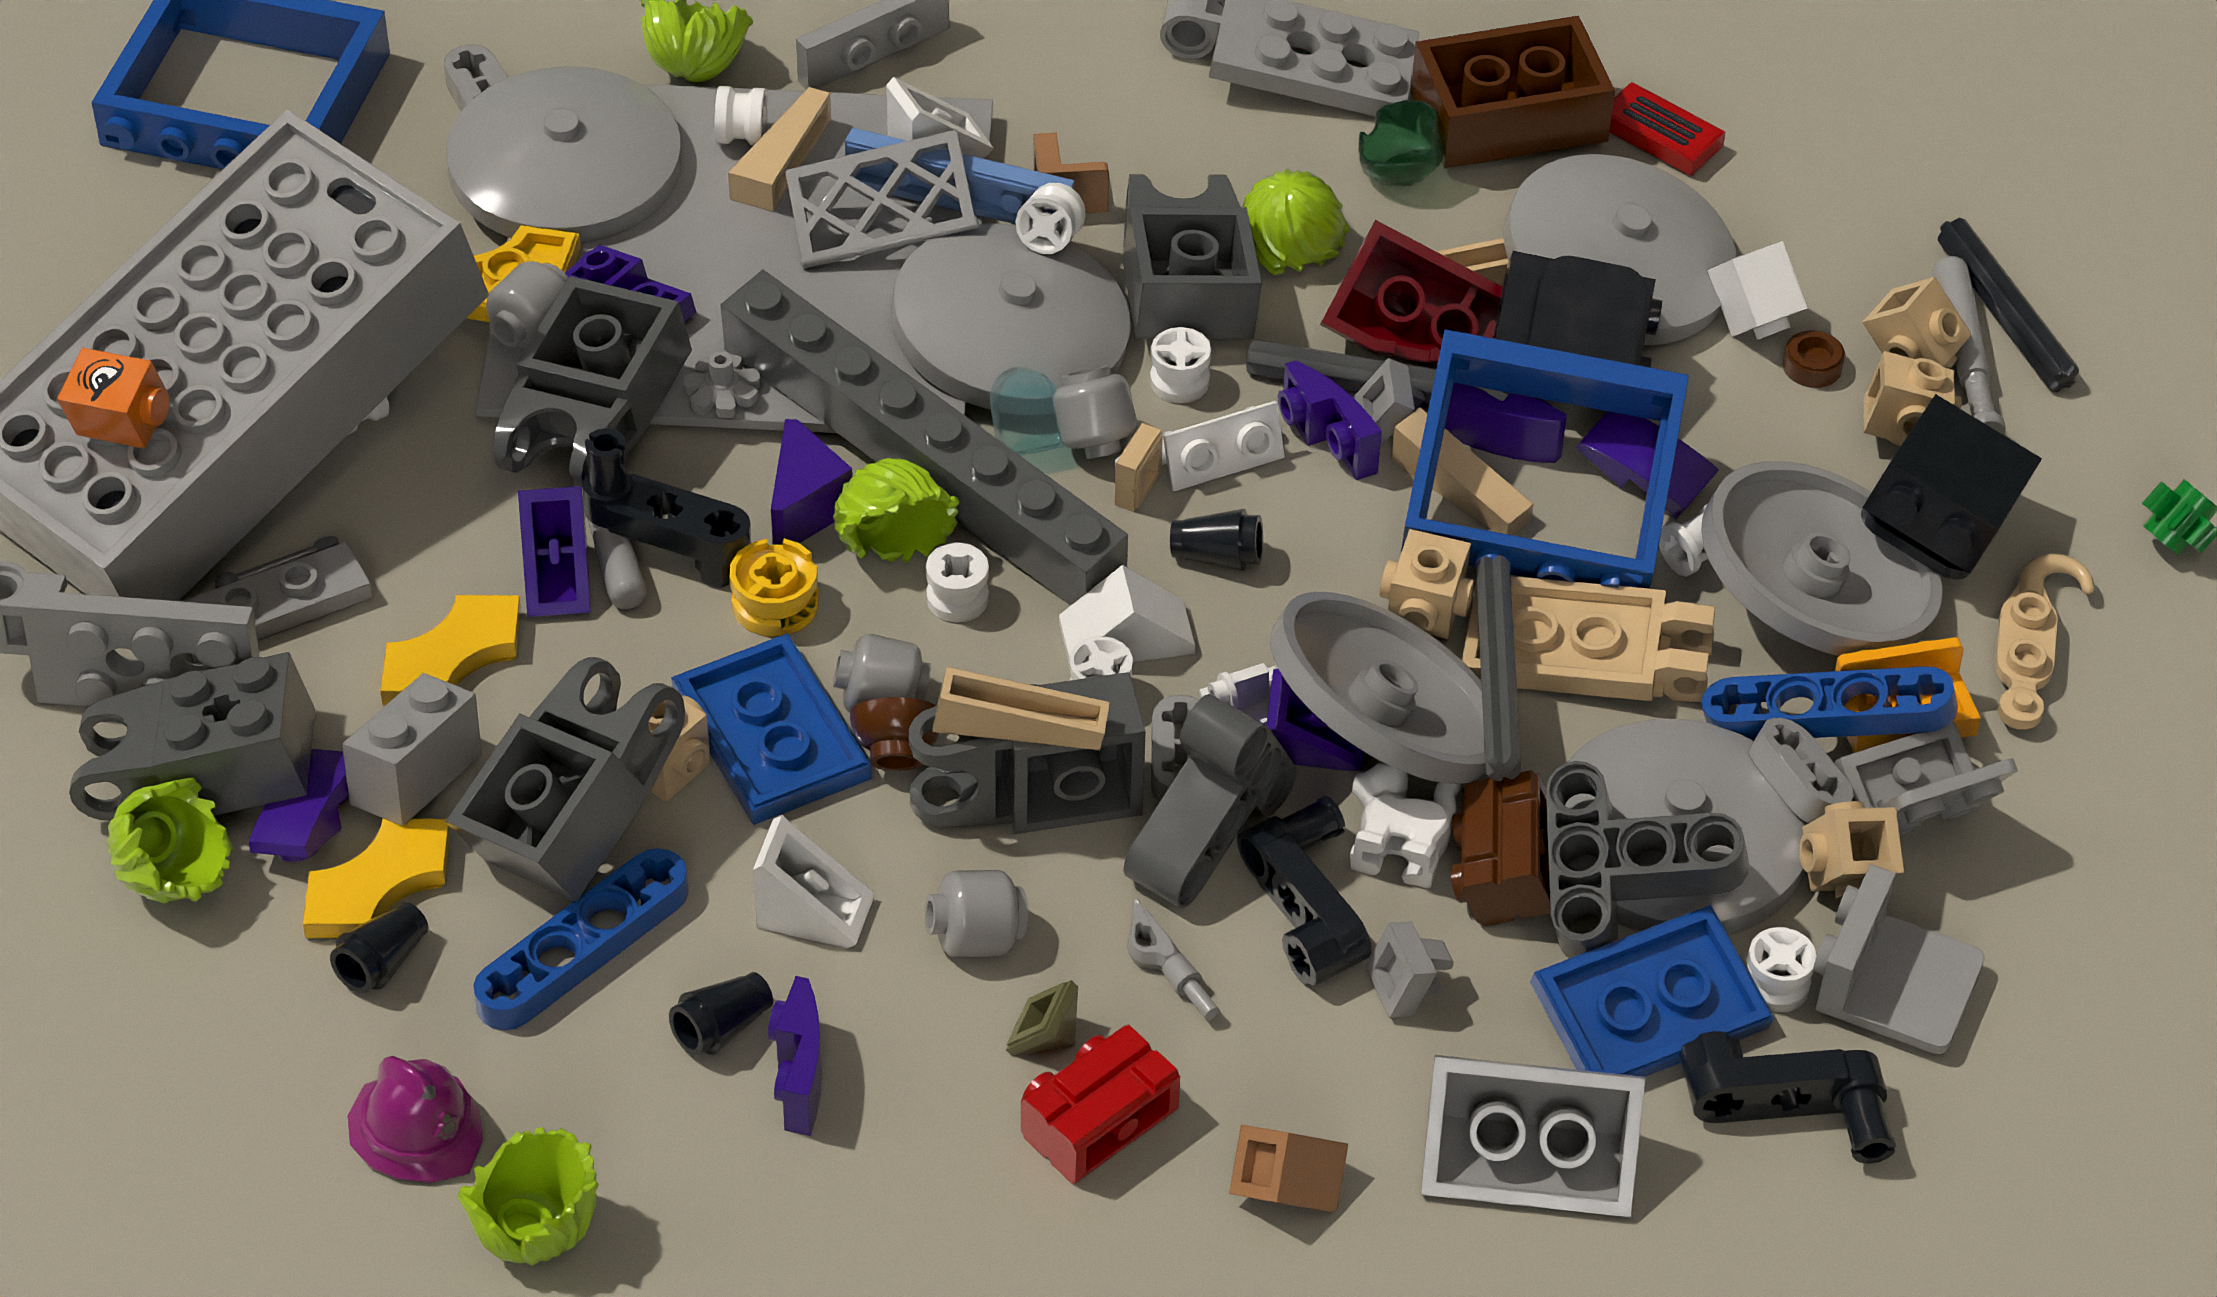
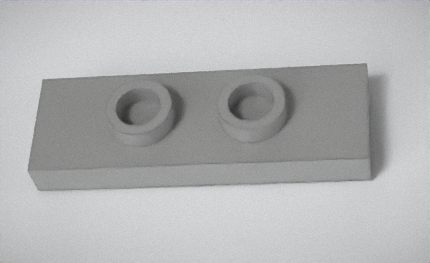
[796,0,949,90]
[182,542,373,663]

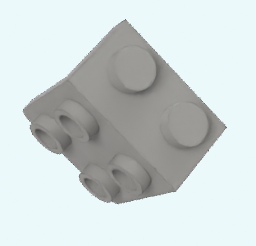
[1834,722,2018,836]
[1813,864,1985,1054]

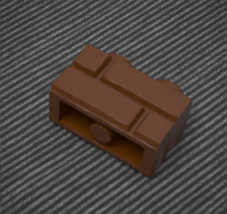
[1451,770,1551,926]

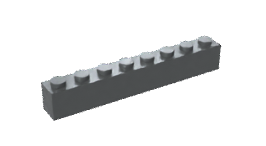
[720,269,1128,605]

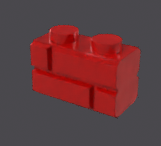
[1021,1024,1181,1184]

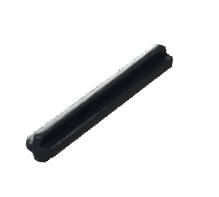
[1938,217,2079,392]

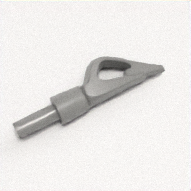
[1127,898,1220,1020]

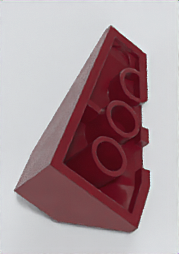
[1320,220,1503,364]

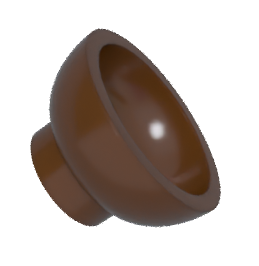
[850,697,940,771]

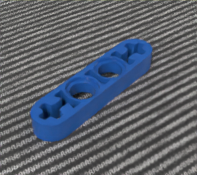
[1701,667,1958,741]
[473,848,688,1030]

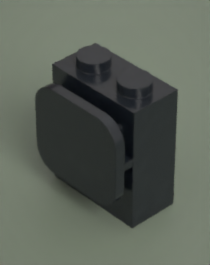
[1493,251,1662,368]
[1861,394,2042,579]

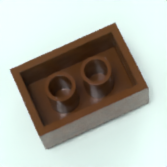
[1411,15,1615,169]

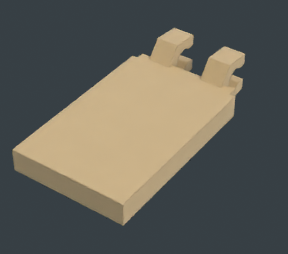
[1462,576,1715,702]

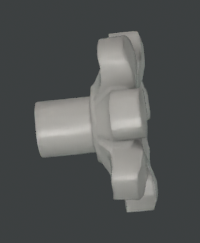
[683,351,761,418]

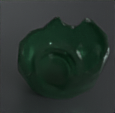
[1358,100,1444,187]

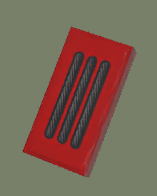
[1610,82,1726,176]

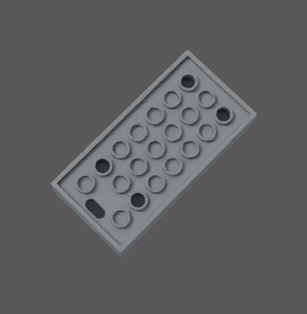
[0,109,489,601]

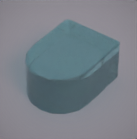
[990,367,1065,456]

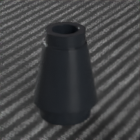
[1170,509,1263,571]
[330,902,429,993]
[669,972,773,1056]

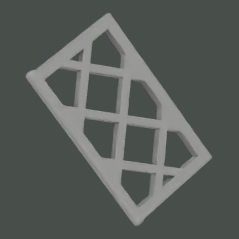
[785,129,979,269]

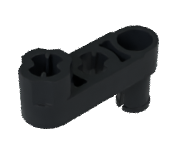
[582,428,751,588]
[1237,795,1372,986]
[1680,1031,1896,1164]

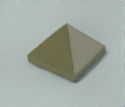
[1006,980,1078,1056]

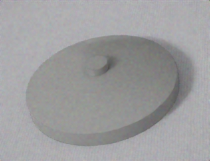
[446,66,682,243]
[1504,154,1737,345]
[891,224,1131,414]
[1701,461,1943,656]
[1270,592,1487,784]
[1564,719,1808,935]

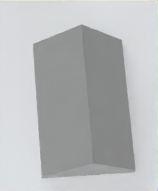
[1421,1055,1645,1217]

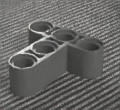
[1123,694,1297,908]
[1546,761,1749,959]

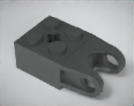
[1123,174,1262,340]
[494,276,692,490]
[69,652,315,821]
[445,657,685,902]
[908,672,1146,834]

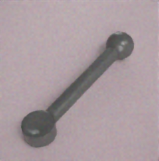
[215,536,339,589]

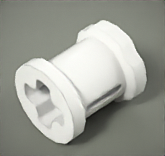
[1659,504,1708,577]

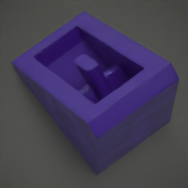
[771,419,853,545]
[518,486,591,617]
[1266,669,1364,772]

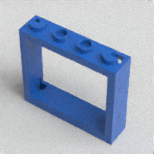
[91,0,390,170]
[1401,330,1689,589]

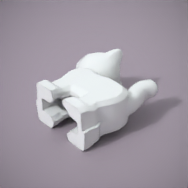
[1350,762,1461,889]

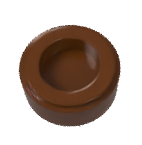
[1783,330,1845,388]

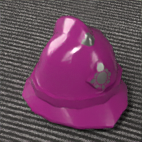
[347,1056,483,1183]

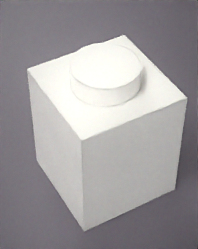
[1707,241,1808,340]

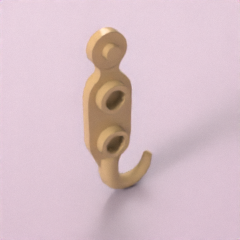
[1995,554,2094,730]

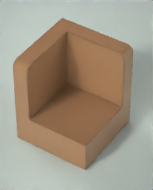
[1033,132,1109,213]
[1229,1124,1348,1212]

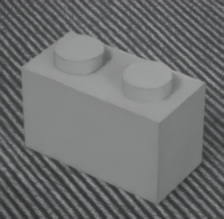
[342,673,482,826]

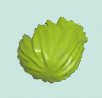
[640,0,753,82]
[1243,169,1349,276]
[833,458,960,563]
[107,778,234,904]
[457,1127,599,1266]

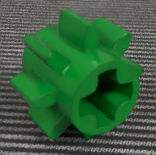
[2142,479,2217,556]

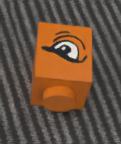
[57,347,170,449]

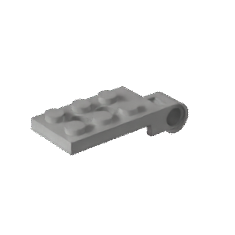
[1160,0,1419,123]
[0,561,260,707]

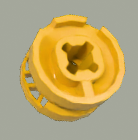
[730,538,819,637]

